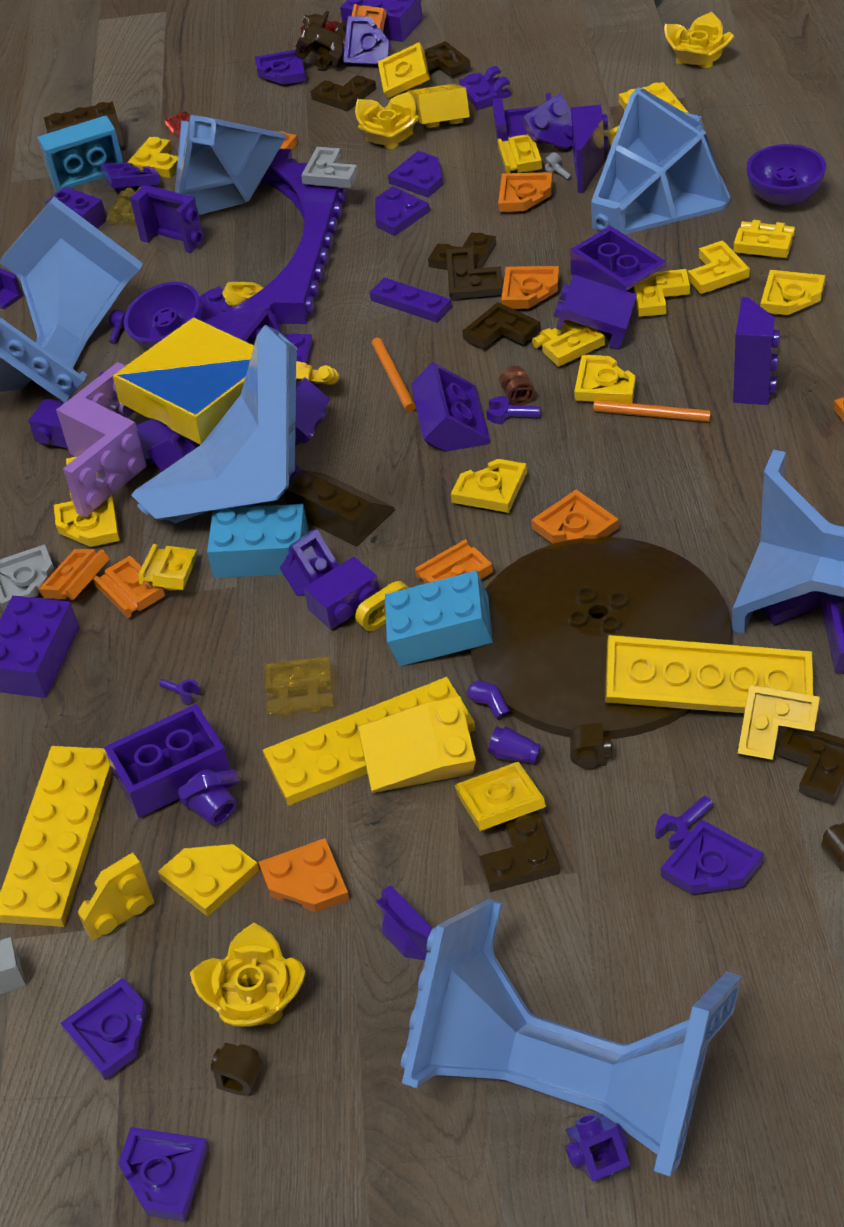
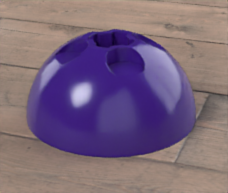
[747,144,826,206]
[124,282,202,350]

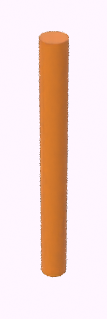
[372,338,416,413]
[593,400,711,422]

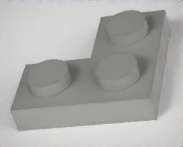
[301,147,358,188]

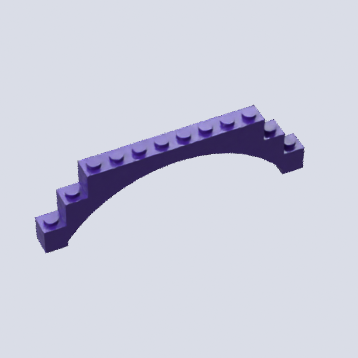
[202,149,346,332]

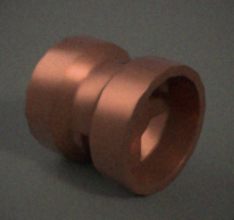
[499,366,535,406]

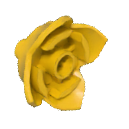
[664,11,734,68]
[355,91,419,149]
[190,923,306,1027]

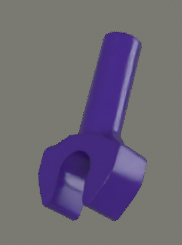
[486,396,541,424]
[655,796,713,850]

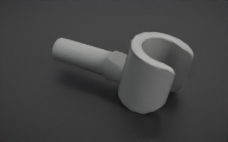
[545,152,572,181]

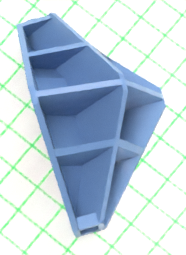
[591,87,731,235]
[175,115,286,215]
[131,325,298,523]

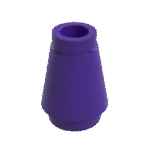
[488,726,541,764]

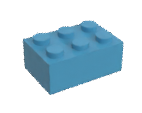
[37,115,123,192]
[207,504,309,578]
[385,570,493,666]

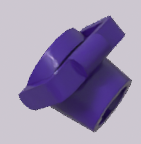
[178,769,240,826]

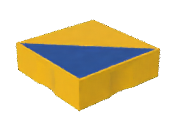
[113,317,254,445]

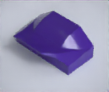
[280,529,339,596]
[376,885,432,960]

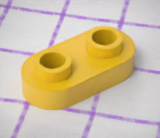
[222,282,264,307]
[355,581,410,631]

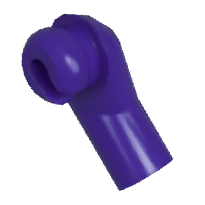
[467,681,510,719]

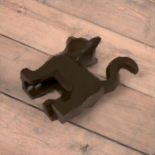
[294,10,347,70]

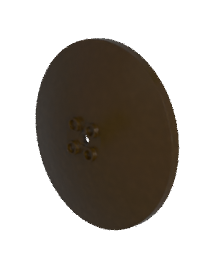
[470,537,731,739]

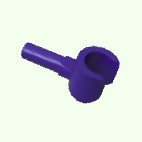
[109,310,125,344]
[159,679,200,705]

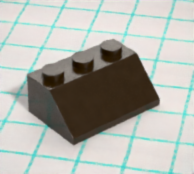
[44,101,126,151]
[284,469,395,547]

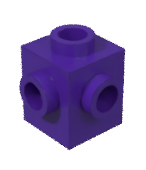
[565,1113,630,1181]

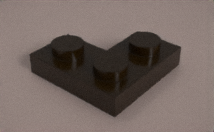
[424,41,470,76]
[310,75,376,112]
[428,232,496,270]
[446,247,503,299]
[462,302,541,349]
[777,727,844,803]
[479,810,560,893]

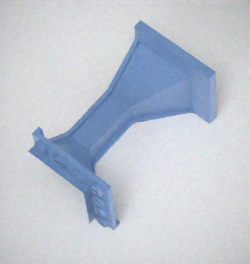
[0,197,143,402]
[732,449,844,634]
[401,899,742,1176]

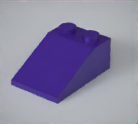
[571,105,609,193]
[570,226,667,291]

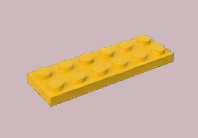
[605,635,813,713]
[262,677,475,806]
[0,746,113,927]

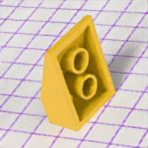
[407,84,470,128]
[358,696,476,793]

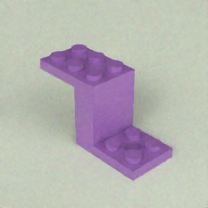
[56,362,147,517]

